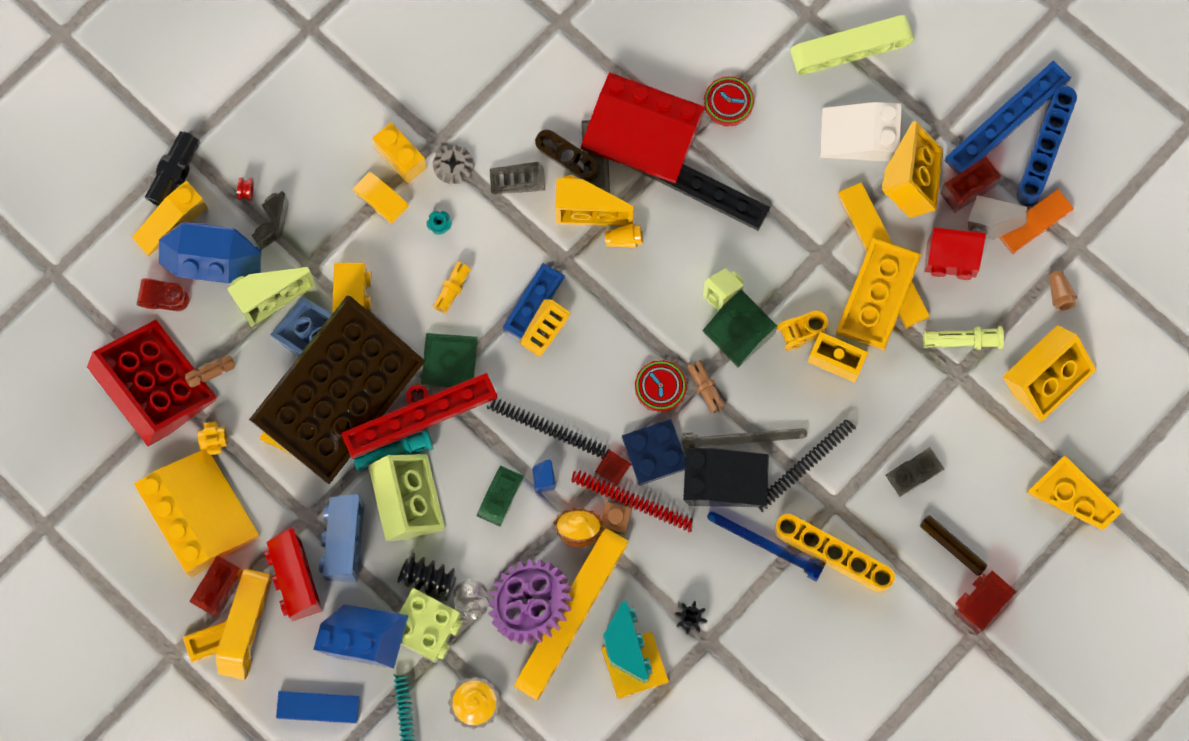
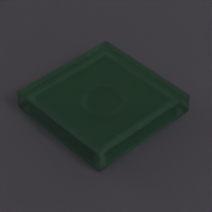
[421,333,478,387]

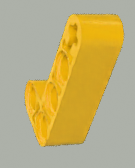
[216,568,272,680]

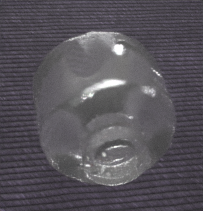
[453,579,489,619]

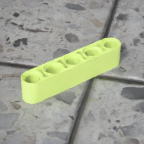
[790,15,915,75]

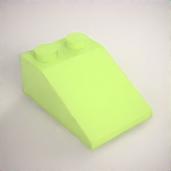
[227,267,317,327]

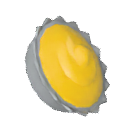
[448,676,501,730]

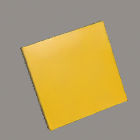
[601,631,669,700]

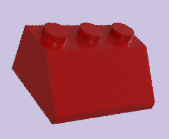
[264,528,323,621]

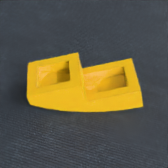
[352,172,410,224]

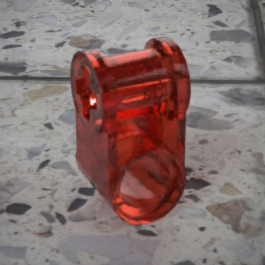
[136,278,190,312]

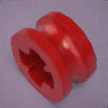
[237,177,254,201]
[406,385,430,405]

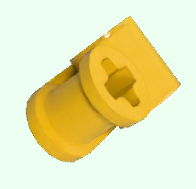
[776,310,828,351]

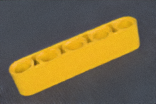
[774,514,895,593]

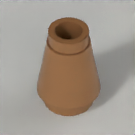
[1049,271,1078,311]

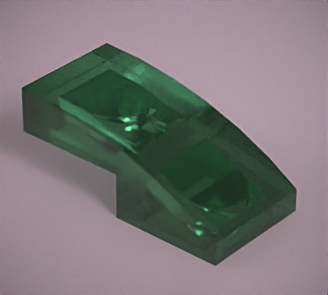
[477,465,524,527]

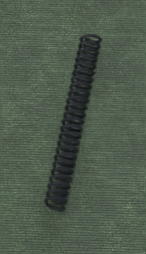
[487,399,610,460]
[758,420,856,512]

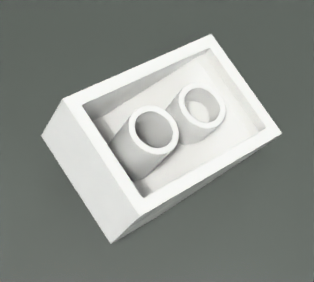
[820,102,901,162]

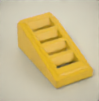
[519,300,571,357]

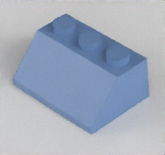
[319,494,364,582]

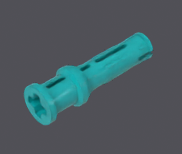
[354,428,434,471]

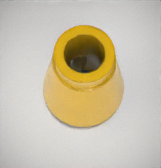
[605,223,643,248]

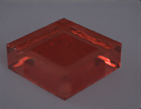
[595,450,631,487]

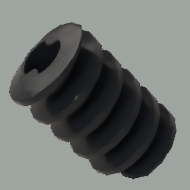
[397,553,457,601]

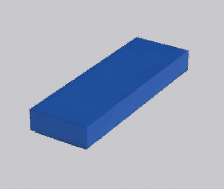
[503,263,565,339]
[276,691,360,724]

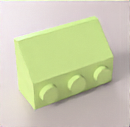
[368,454,445,541]

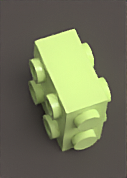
[399,588,463,663]

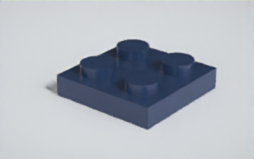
[622,419,685,486]

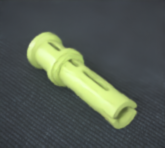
[923,326,1004,350]

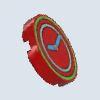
[704,76,754,127]
[635,360,687,412]

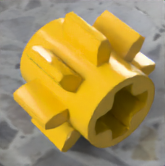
[198,421,228,455]

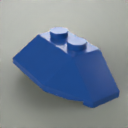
[159,222,262,284]

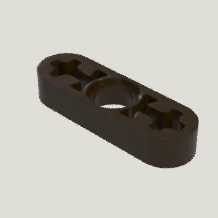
[535,130,600,182]

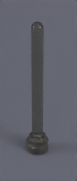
[682,428,808,454]

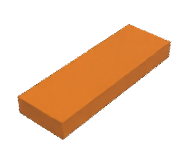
[999,189,1074,254]

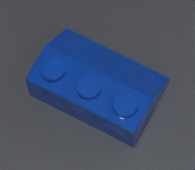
[313,604,408,669]

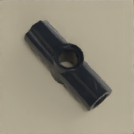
[145,131,201,206]

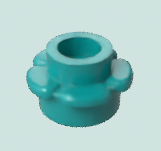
[426,211,452,235]

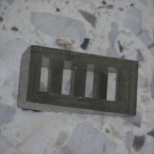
[489,162,545,194]

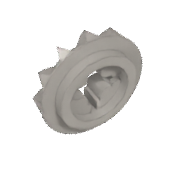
[433,144,474,184]

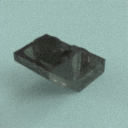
[251,190,289,250]

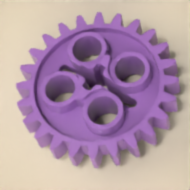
[488,559,573,645]

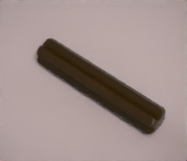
[920,515,988,576]

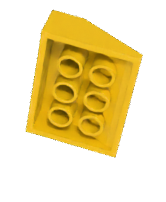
[134,449,260,578]

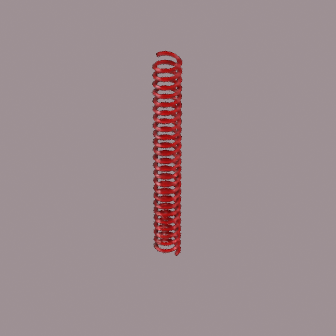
[571,470,693,533]

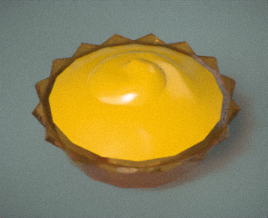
[553,508,604,547]

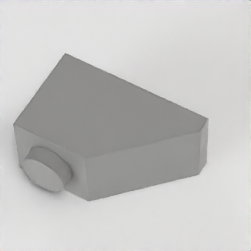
[968,195,1028,240]

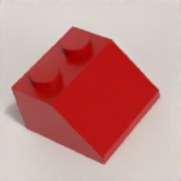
[924,227,986,280]

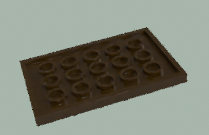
[249,295,425,485]

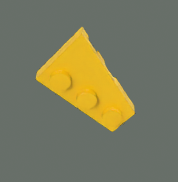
[1027,455,1122,531]

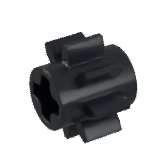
[674,601,707,635]

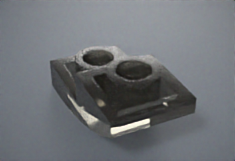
[885,447,945,497]

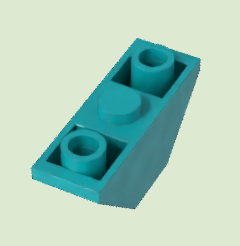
[603,601,653,683]

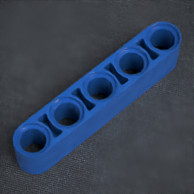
[1016,86,1077,206]

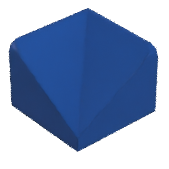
[532,460,556,493]

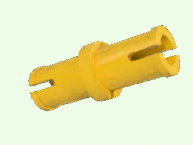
[432,262,471,314]

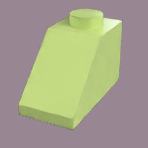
[703,268,744,313]

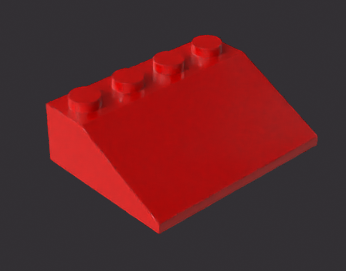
[580,72,704,184]
[87,320,217,447]

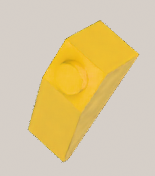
[132,180,208,257]

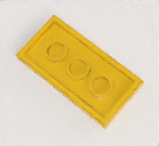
[836,237,922,351]

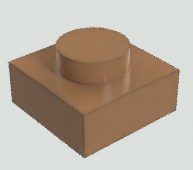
[600,501,632,535]

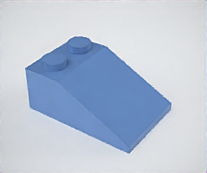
[270,296,332,357]

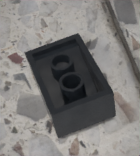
[683,448,769,507]

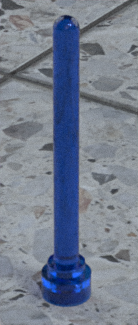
[707,511,826,582]

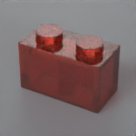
[940,156,1001,213]
[189,555,243,619]
[954,570,1017,634]

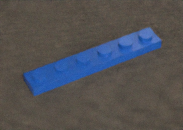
[944,60,1071,178]

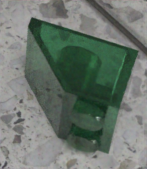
[702,289,777,368]

